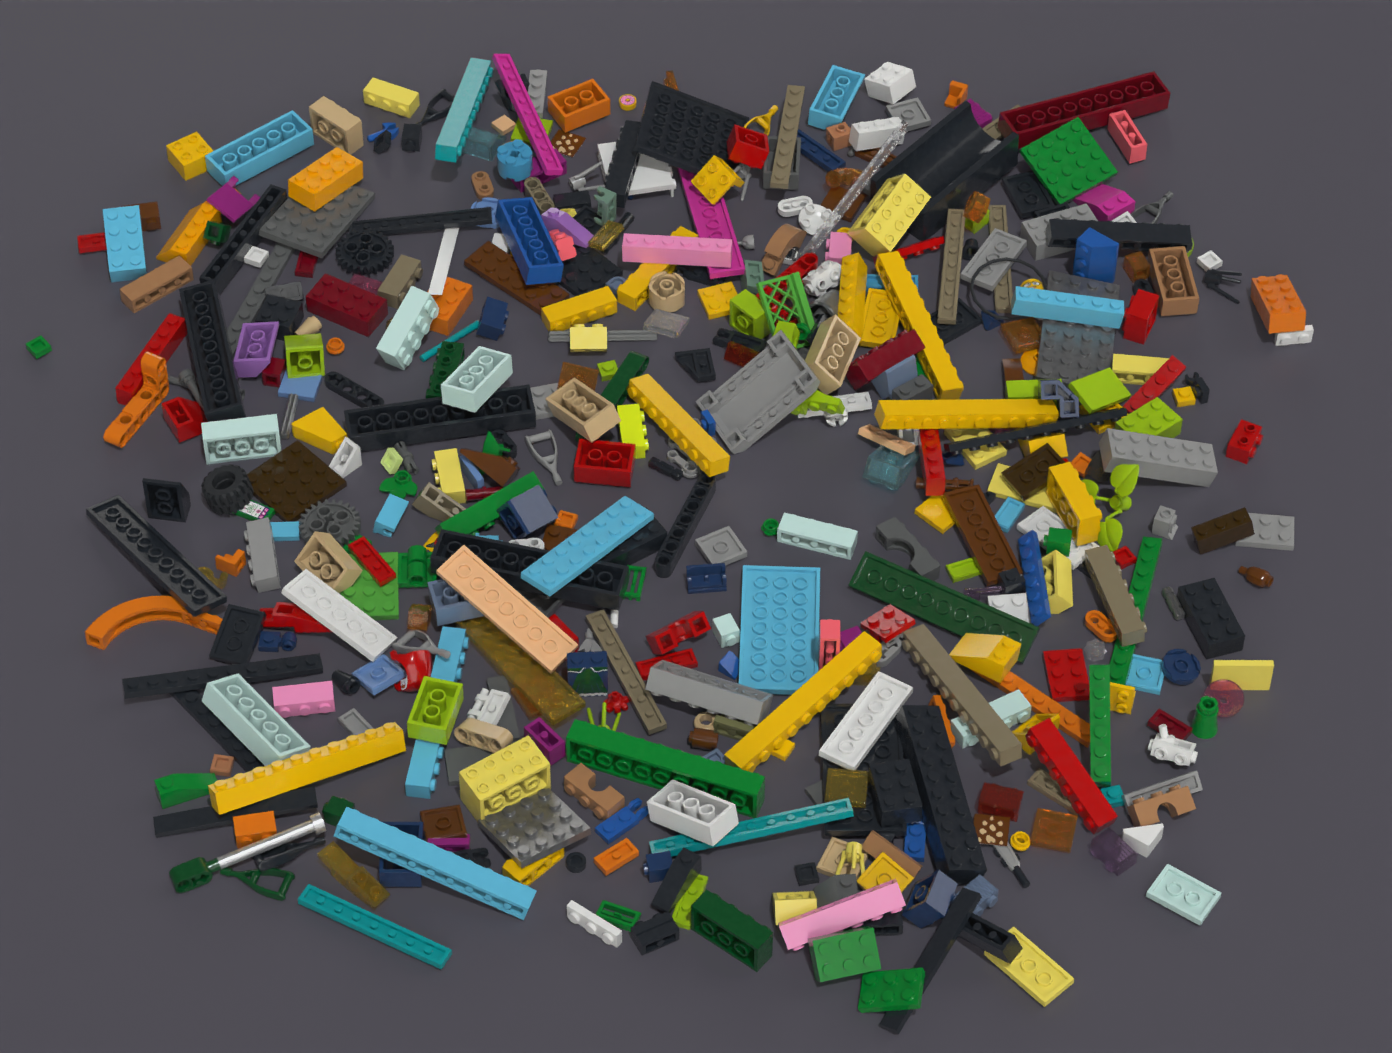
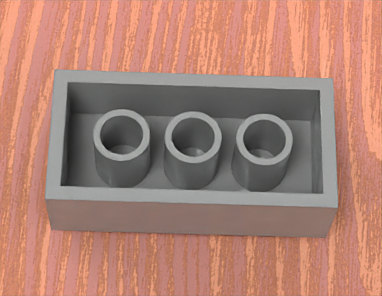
[1020,203,1098,261]

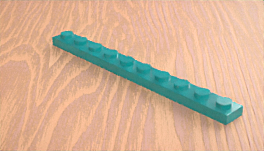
[649,798,854,857]

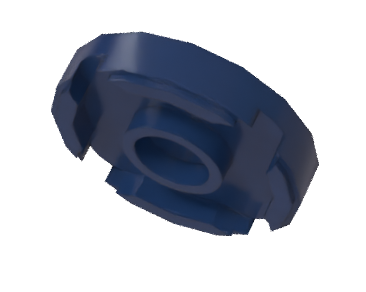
[1161,649,1201,685]

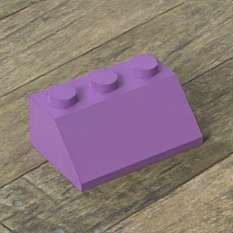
[233,321,279,378]

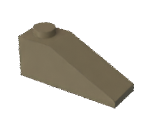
[412,482,466,522]

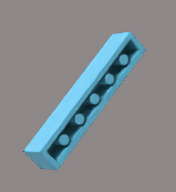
[1011,286,1124,329]

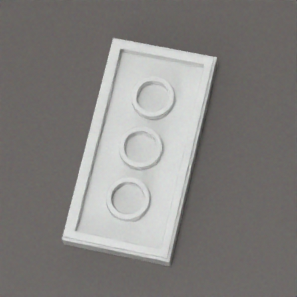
[1017,506,1100,570]

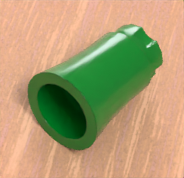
[1190,696,1219,739]

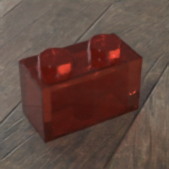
[977,782,1024,822]

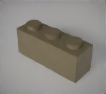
[377,254,423,309]

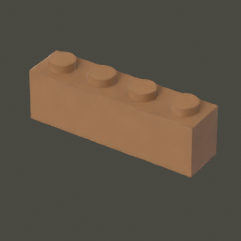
[120,255,194,313]

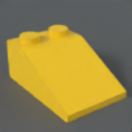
[949,633,1021,683]

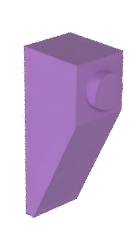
[541,207,596,248]

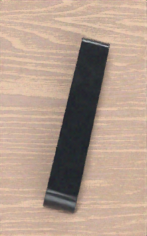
[655,472,716,578]

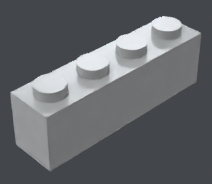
[244,517,281,593]

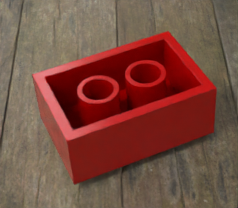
[574,438,636,487]

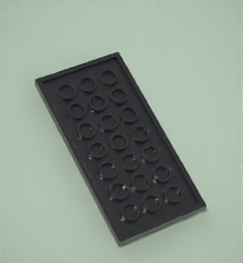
[821,704,907,836]

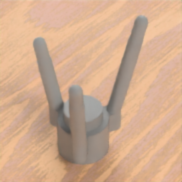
[568,161,606,191]
[733,163,752,201]

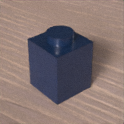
[642,851,672,883]

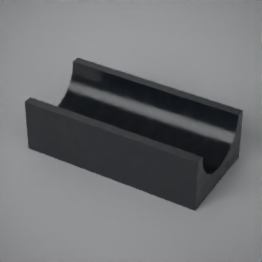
[870,100,1019,241]

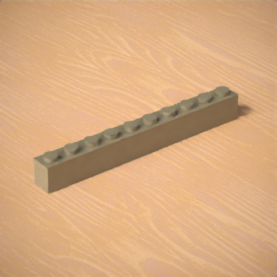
[902,624,1022,767]

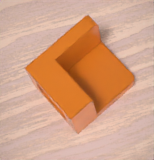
[944,80,968,109]
[215,549,246,577]

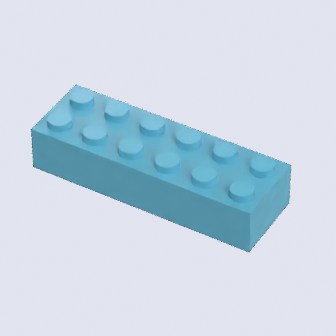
[205,110,314,186]

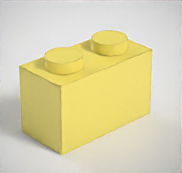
[570,324,607,352]

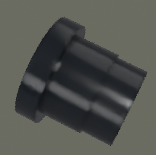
[962,238,979,260]

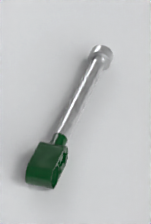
[169,812,327,893]

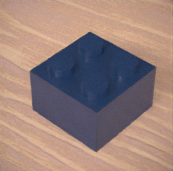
[902,870,958,929]

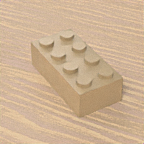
[805,314,861,395]
[545,378,621,442]

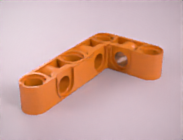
[103,352,169,448]

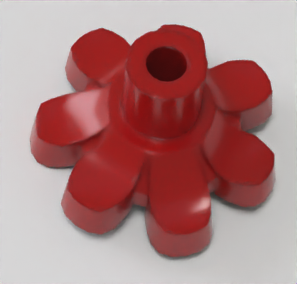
[604,691,629,713]

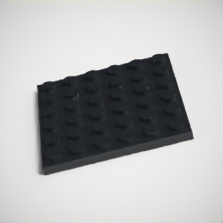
[633,81,749,188]

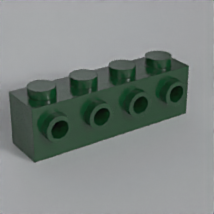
[426,341,465,399]

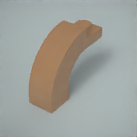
[762,224,807,277]

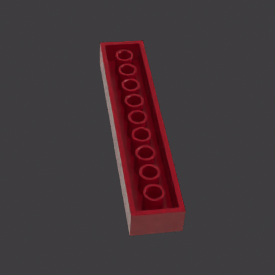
[998,71,1171,149]

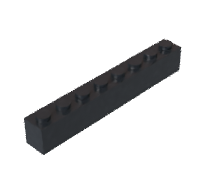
[199,184,287,295]
[1046,218,1192,253]

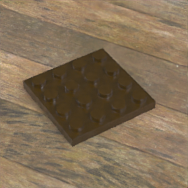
[247,440,347,522]

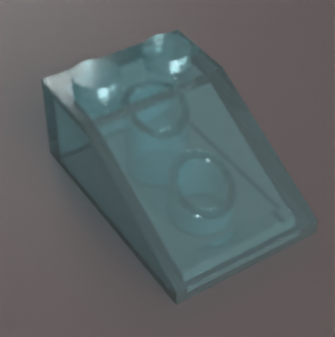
[863,445,920,490]

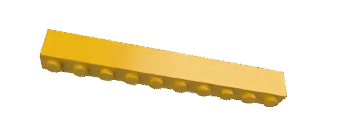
[875,251,964,400]
[874,399,1059,429]
[724,631,882,773]
[208,722,406,815]

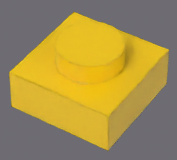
[1172,386,1196,407]

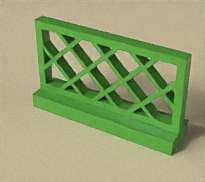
[756,272,815,349]

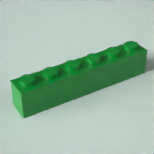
[435,471,545,536]
[1089,665,1111,788]

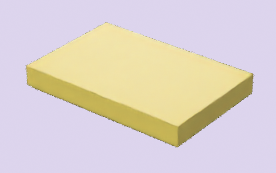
[1209,660,1274,690]

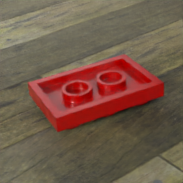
[1043,648,1090,702]

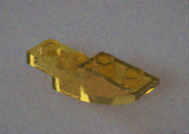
[317,841,390,908]

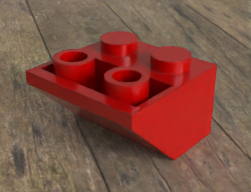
[161,397,207,443]

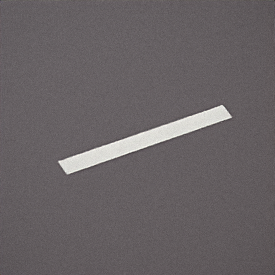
[428,227,459,295]

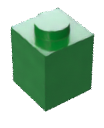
[1043,527,1072,557]

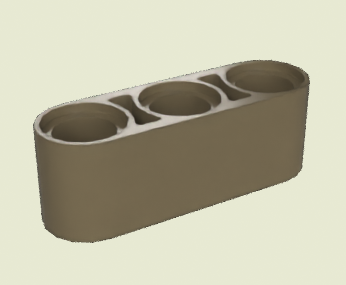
[524,177,554,215]

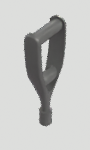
[1130,191,1173,224]

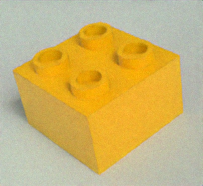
[166,131,213,181]

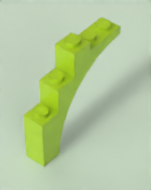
[772,321,845,415]

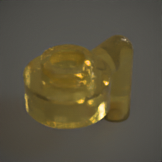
[198,567,228,588]

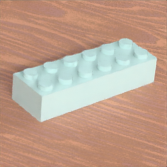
[202,673,311,766]

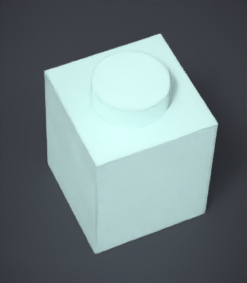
[712,613,740,648]

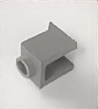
[1152,505,1178,540]

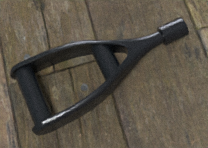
[416,89,455,125]
[251,836,326,871]

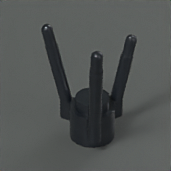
[1204,269,1242,304]

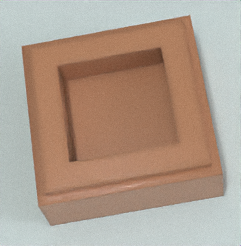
[210,754,235,777]

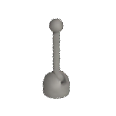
[737,235,755,249]

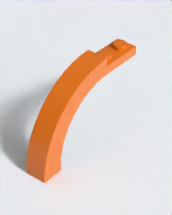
[85,596,223,650]

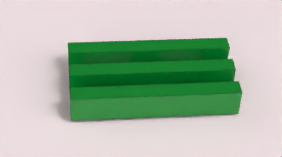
[623,565,647,601]
[596,900,641,932]

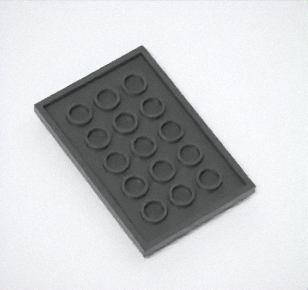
[259,185,375,258]

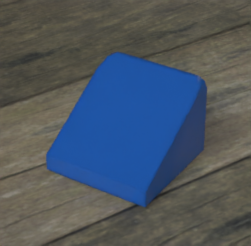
[718,651,739,680]

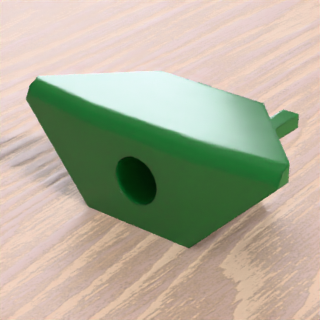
[479,431,511,475]

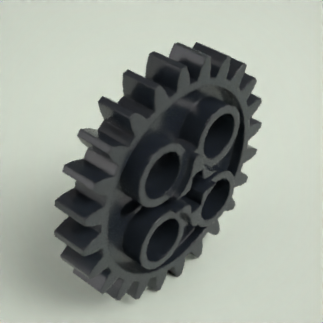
[335,228,394,276]

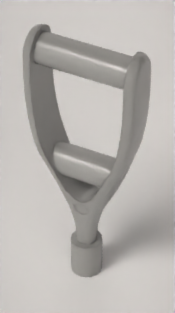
[525,429,563,486]
[392,627,451,659]

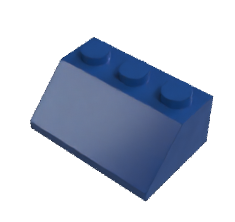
[1073,227,1119,283]

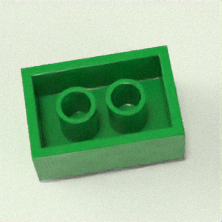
[808,926,881,982]

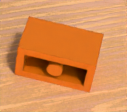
[233,811,277,848]

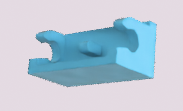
[373,494,409,537]

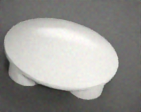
[798,203,833,236]

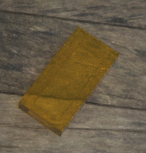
[588,220,624,251]

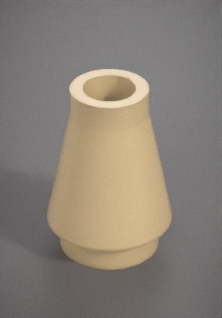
[294,316,322,335]

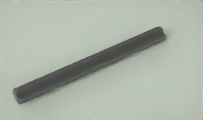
[548,329,657,342]

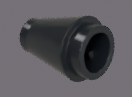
[332,670,360,695]

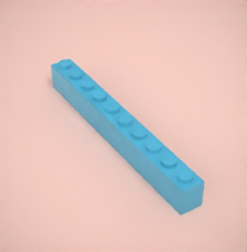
[405,626,470,799]
[334,807,537,920]

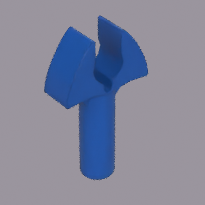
[367,123,399,142]

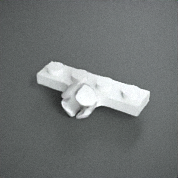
[798,392,872,427]

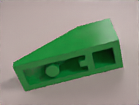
[154,773,217,809]

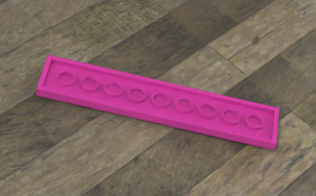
[677,167,745,279]

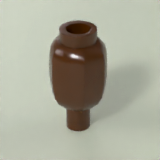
[1239,566,1274,588]

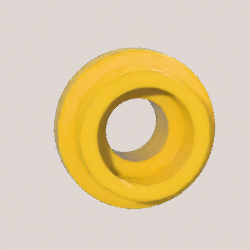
[1010,831,1031,851]

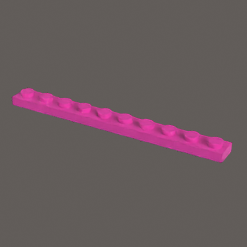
[492,54,563,175]

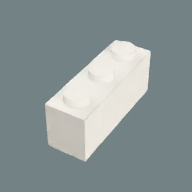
[849,117,906,151]

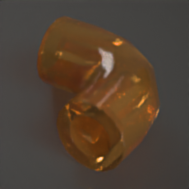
[825,168,872,188]

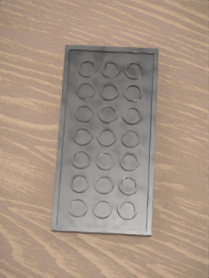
[1035,270,1120,389]

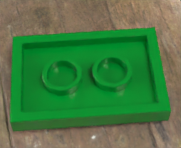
[858,968,925,1013]

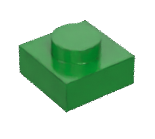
[26,335,52,359]

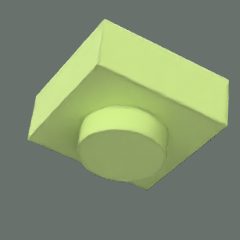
[380,448,403,474]

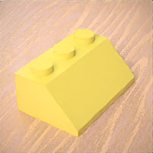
[1028,550,1073,614]

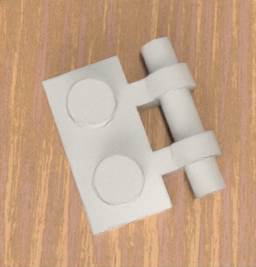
[467,688,511,726]

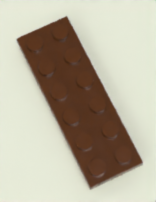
[464,241,570,316]
[943,484,1023,586]

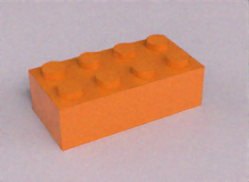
[1251,274,1306,334]

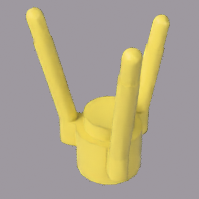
[835,842,865,875]

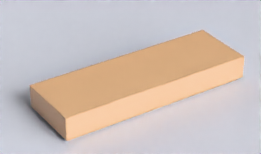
[858,424,915,456]

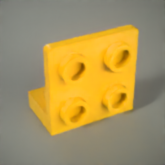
[691,155,745,205]
[1110,682,1136,714]

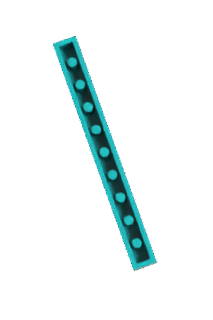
[435,58,493,163]

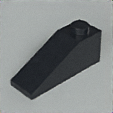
[651,847,702,913]

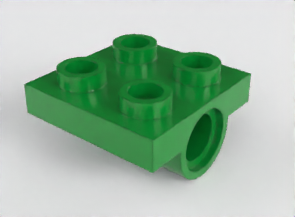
[398,545,437,588]

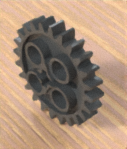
[299,499,361,548]

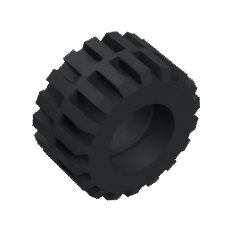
[201,464,254,515]

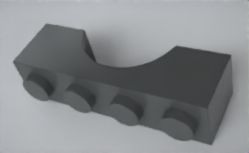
[875,517,940,581]

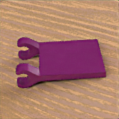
[206,176,260,223]

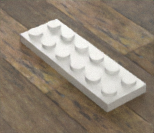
[281,569,398,662]
[819,671,913,772]

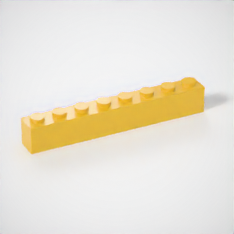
[628,374,730,477]

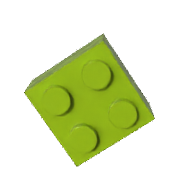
[729,289,771,339]

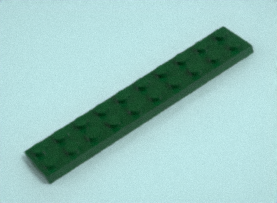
[848,551,1040,664]

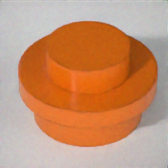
[326,337,345,355]

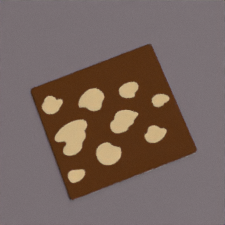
[550,129,586,157]
[974,813,1010,846]

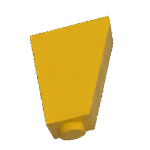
[291,407,348,455]

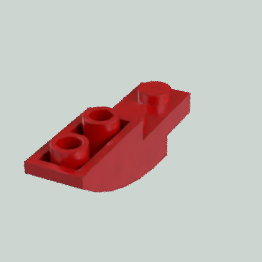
[259,602,332,633]

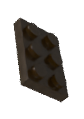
[1001,443,1066,501]

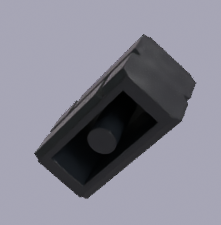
[631,911,679,955]

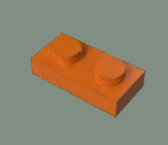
[594,838,639,876]

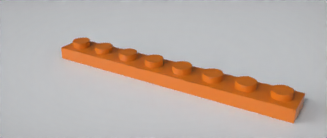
[970,669,1090,748]

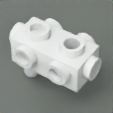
[802,260,841,297]
[1148,724,1198,766]

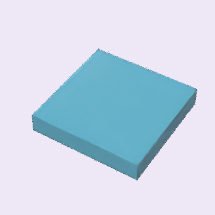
[1126,654,1165,695]

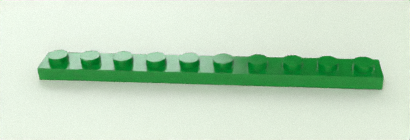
[1110,536,1163,685]

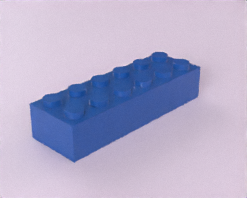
[495,197,564,285]

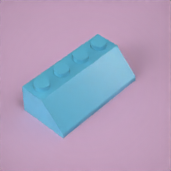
[808,65,865,129]

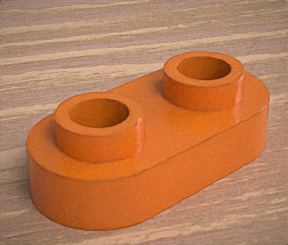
[1085,610,1117,642]

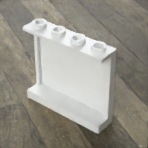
[597,142,676,197]

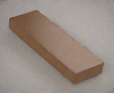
[862,830,923,884]

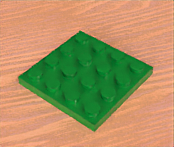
[1020,117,1118,205]

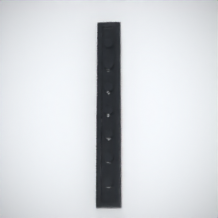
[349,207,492,235]
[153,787,318,838]
[879,887,982,1034]

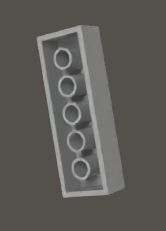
[1099,428,1218,487]
[645,660,773,726]

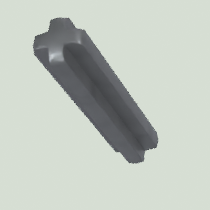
[279,393,299,439]

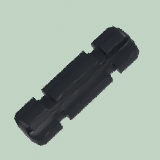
[649,457,683,481]

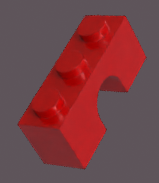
[645,611,711,655]

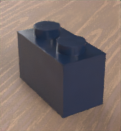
[476,296,509,341]

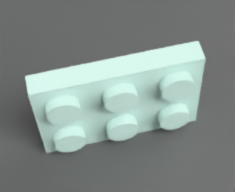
[1146,864,1221,926]

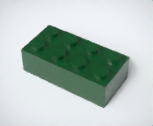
[691,889,773,972]

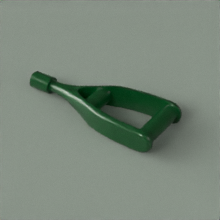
[220,867,295,901]

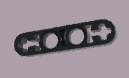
[325,371,385,408]

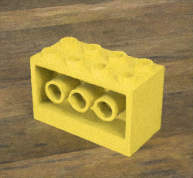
[847,174,931,256]
[459,735,551,824]

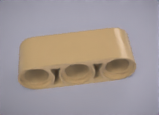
[454,718,513,753]

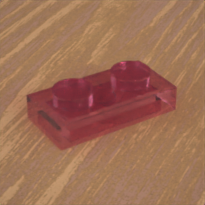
[349,273,383,295]

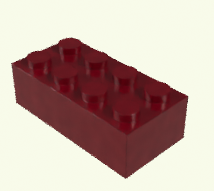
[305,273,388,337]
[846,329,926,391]

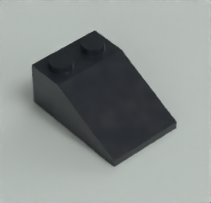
[142,478,191,523]

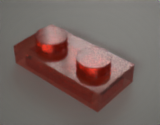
[724,341,760,367]

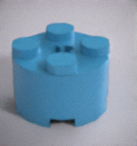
[497,139,533,181]

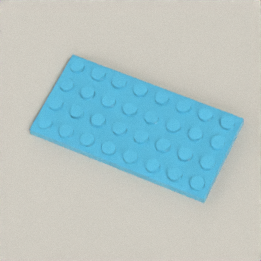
[739,565,820,695]

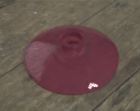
[1204,679,1244,717]

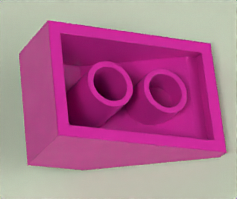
[1073,184,1135,221]

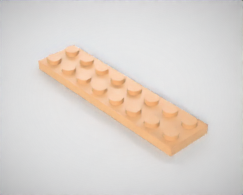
[436,545,578,674]

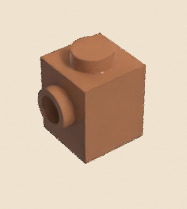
[826,122,851,151]

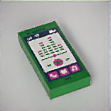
[232,500,275,521]

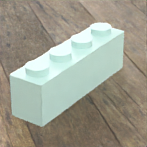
[777,513,858,560]
[950,689,1032,749]

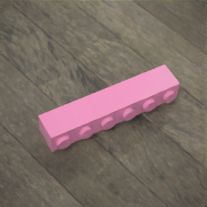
[622,233,732,268]
[778,878,906,951]

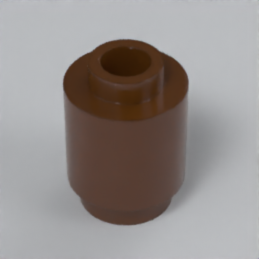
[689,727,719,750]

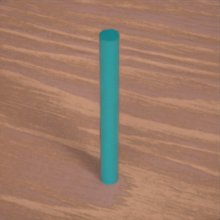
[419,320,479,362]

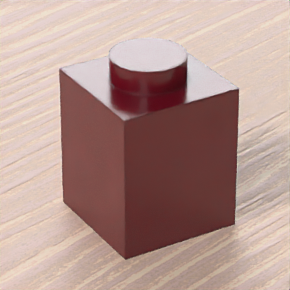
[262,357,286,388]

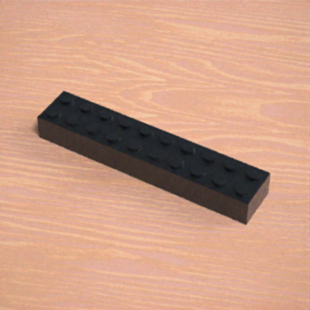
[179,280,246,422]
[344,384,536,451]
[430,529,629,611]
[895,705,987,884]

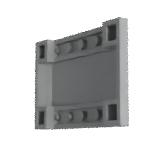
[696,330,820,454]

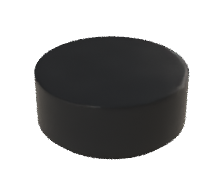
[566,852,586,873]

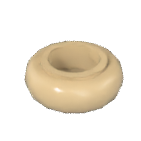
[693,712,716,730]

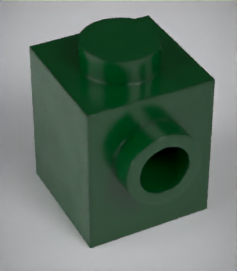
[203,221,232,245]
[322,796,355,827]

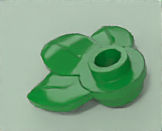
[379,470,418,499]

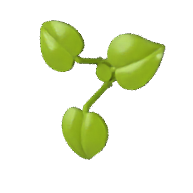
[1081,464,1139,552]

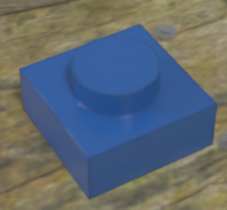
[699,409,716,436]

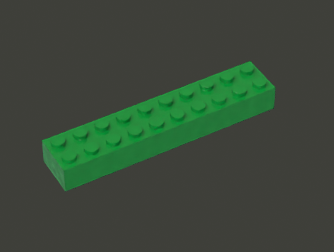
[566,719,765,818]

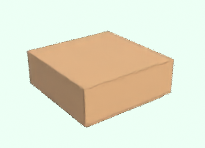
[491,114,516,136]

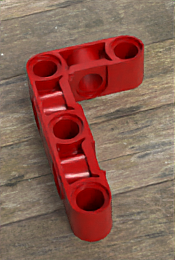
[756,253,818,326]

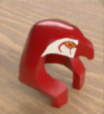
[389,650,432,692]

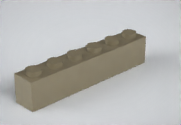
[1085,545,1147,647]

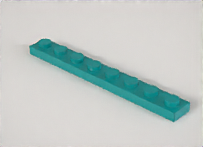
[298,884,452,970]

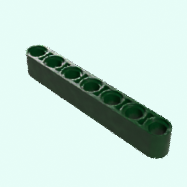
[575,351,649,442]

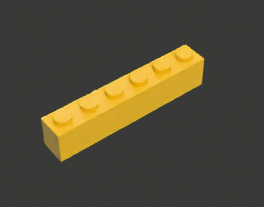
[617,226,698,311]
[838,252,868,343]

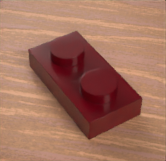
[1147,708,1193,740]

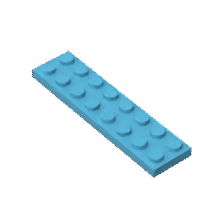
[521,496,654,596]

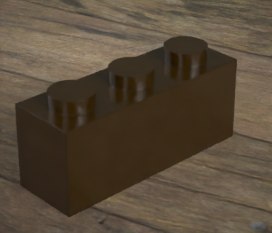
[1191,507,1255,554]

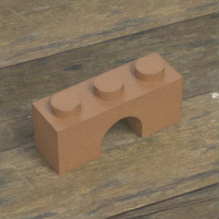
[564,763,625,821]
[1127,784,1196,827]

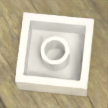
[864,62,916,104]

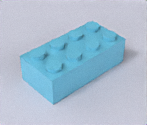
[103,205,147,283]

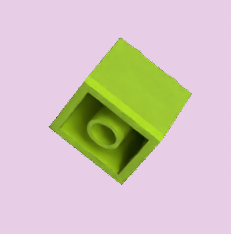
[284,333,325,378]

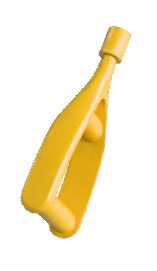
[744,105,778,136]

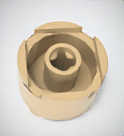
[649,271,685,315]

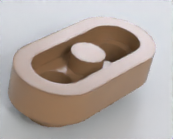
[471,171,494,200]

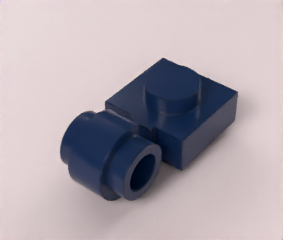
[258,631,297,652]

